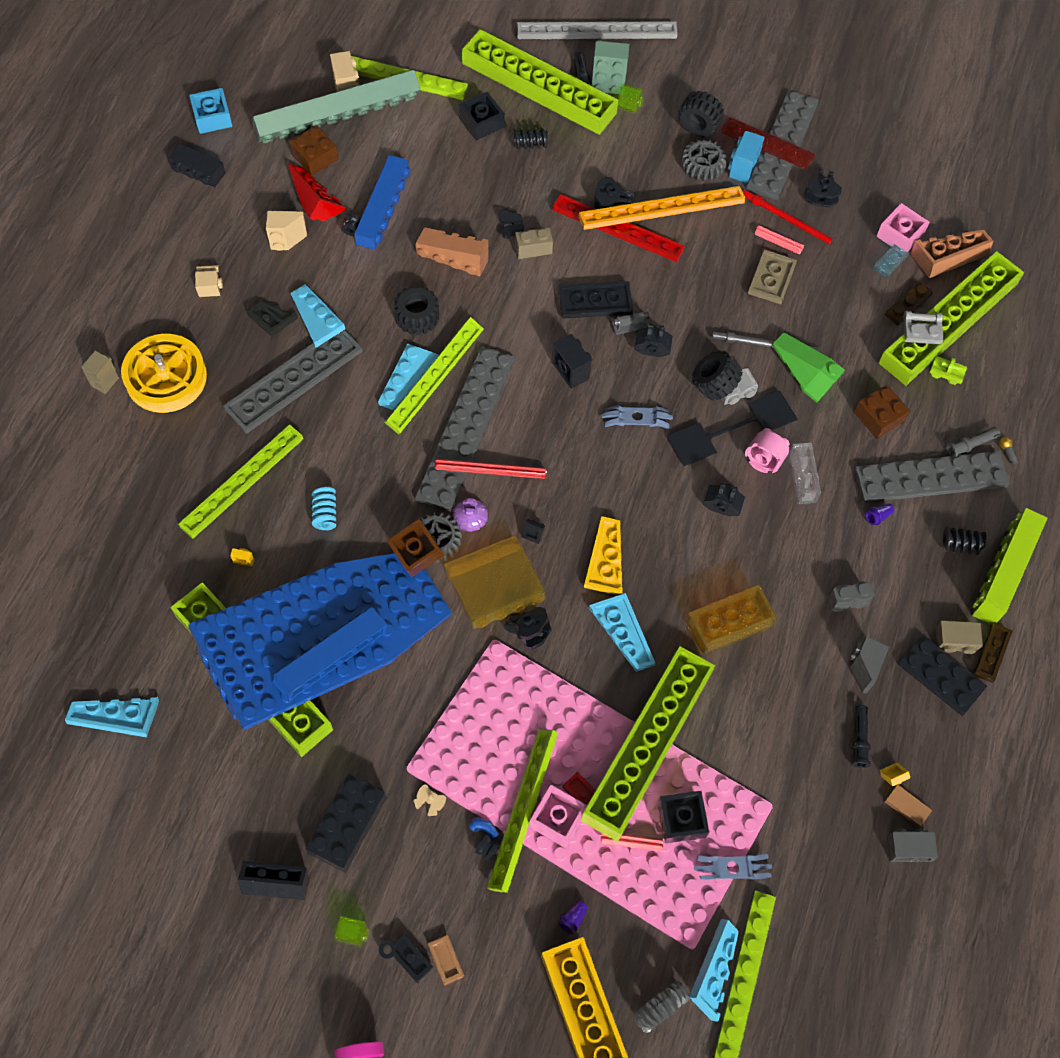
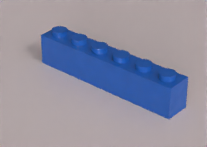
[354,155,411,250]
[273,607,388,701]

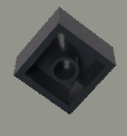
[459,91,505,141]
[552,333,592,389]
[657,791,710,844]

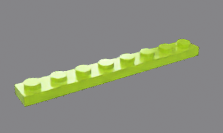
[351,56,468,100]
[384,317,484,434]
[178,425,303,539]
[487,729,558,893]
[714,890,776,1058]

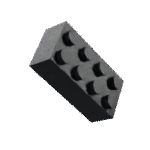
[306,774,387,873]

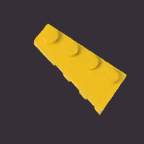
[584,516,623,595]

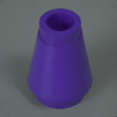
[865,503,894,525]
[559,900,588,934]

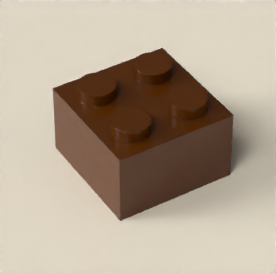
[289,125,339,175]
[854,384,910,439]
[387,518,445,577]

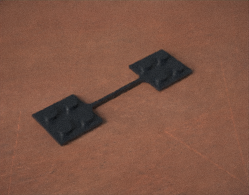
[667,390,798,466]

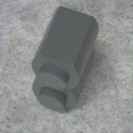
[828,581,875,612]

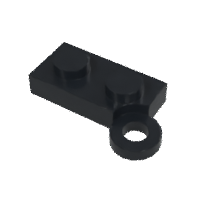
[379,934,433,983]

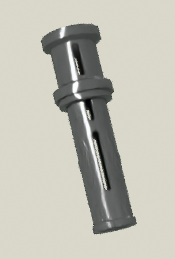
[945,427,1000,458]

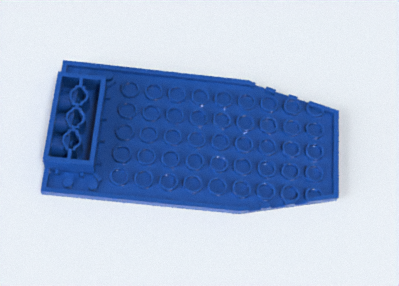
[188,553,452,731]

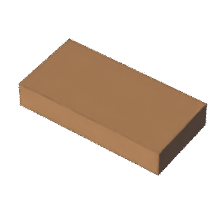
[885,784,932,828]
[427,934,464,986]

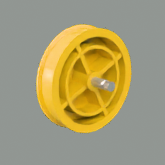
[121,334,207,413]

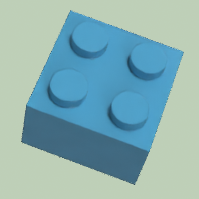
[189,88,232,134]
[728,131,765,184]

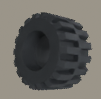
[678,91,724,137]
[394,286,440,335]
[692,350,743,400]

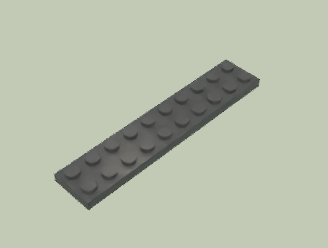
[415,346,515,513]

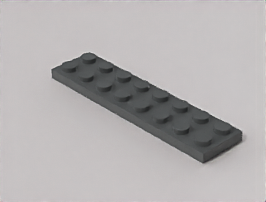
[746,90,819,200]
[223,330,363,434]
[855,451,1010,503]

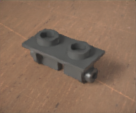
[611,311,649,335]

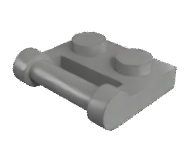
[904,311,943,344]

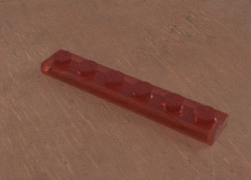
[721,117,815,169]

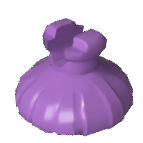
[452,498,488,532]

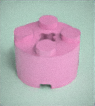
[745,428,790,473]

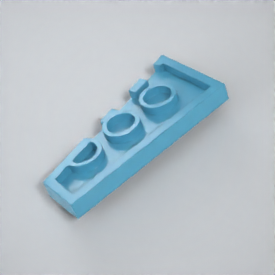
[291,284,345,347]
[378,344,439,410]
[589,593,655,672]
[65,697,159,737]
[689,919,739,1022]

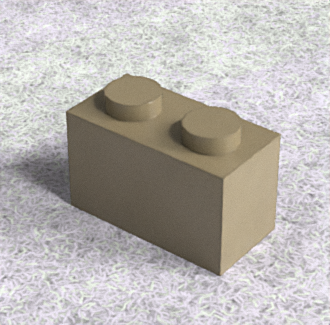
[515,227,553,259]
[81,351,119,394]
[936,621,983,654]

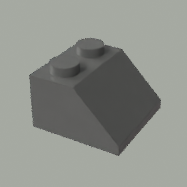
[850,637,889,694]

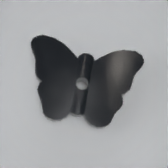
[499,210,524,239]

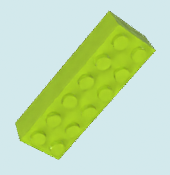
[972,508,1048,625]

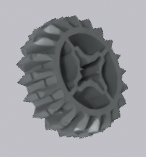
[681,138,727,182]
[420,512,462,563]
[634,981,690,1033]

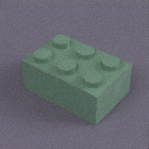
[592,41,629,95]

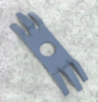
[602,405,673,429]
[693,854,772,880]

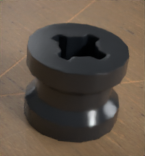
[341,214,361,236]
[475,835,501,863]

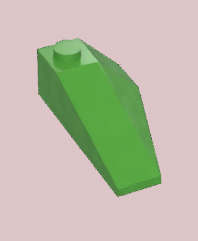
[772,333,845,403]

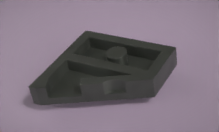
[247,302,297,336]

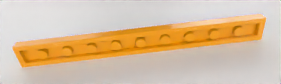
[579,186,746,230]

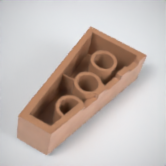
[416,228,488,276]
[911,230,994,278]

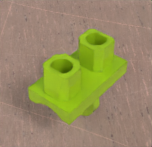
[930,356,967,385]

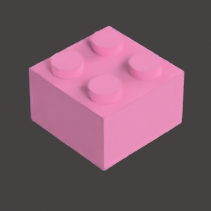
[876,203,930,255]
[529,785,587,848]

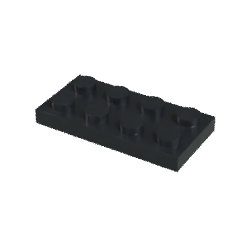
[559,281,633,319]
[898,635,987,716]

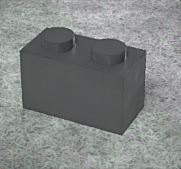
[888,829,938,862]

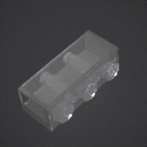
[789,443,821,504]

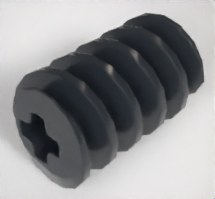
[513,127,548,150]
[943,527,987,555]

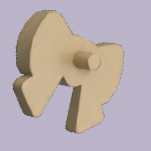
[414,784,446,816]

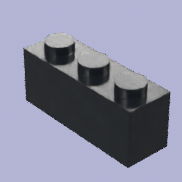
[168,144,226,187]
[238,861,309,900]

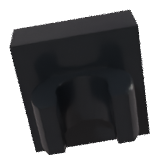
[521,518,545,544]

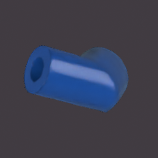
[469,817,500,841]

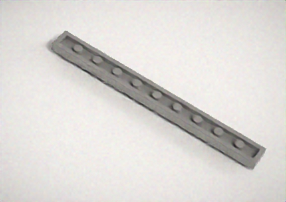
[517,22,678,39]

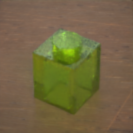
[618,85,644,113]
[334,916,370,947]

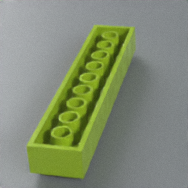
[462,29,618,135]
[878,251,1024,386]
[170,582,333,757]
[581,646,716,842]

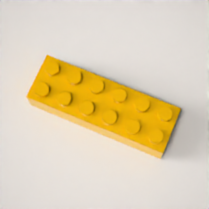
[541,937,628,1058]

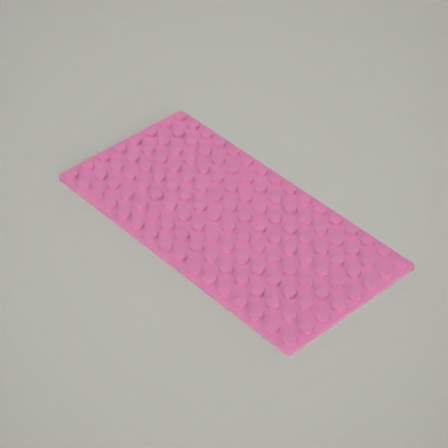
[407,640,772,949]

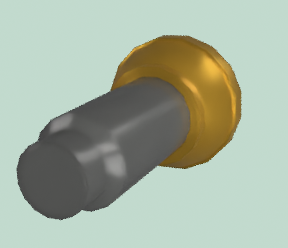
[999,437,1017,464]

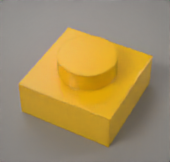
[230,548,254,567]
[880,762,910,786]

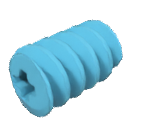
[312,487,336,531]

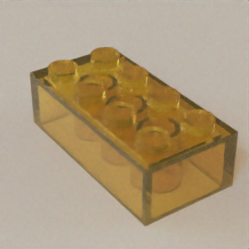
[686,585,777,655]

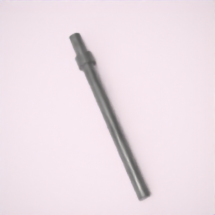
[712,331,820,352]

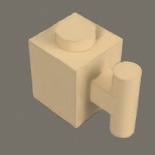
[195,265,223,297]

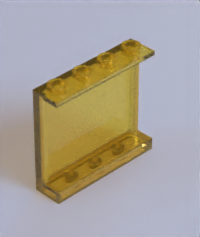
[444,535,545,629]

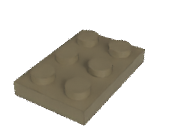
[748,250,797,304]

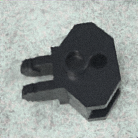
[804,169,842,208]
[594,177,634,209]
[634,323,673,357]
[703,482,745,516]
[504,607,552,650]

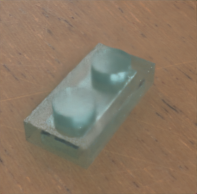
[873,244,909,278]

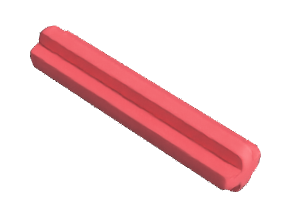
[755,225,804,254]
[600,833,663,851]

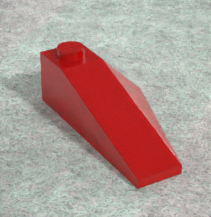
[288,164,346,221]

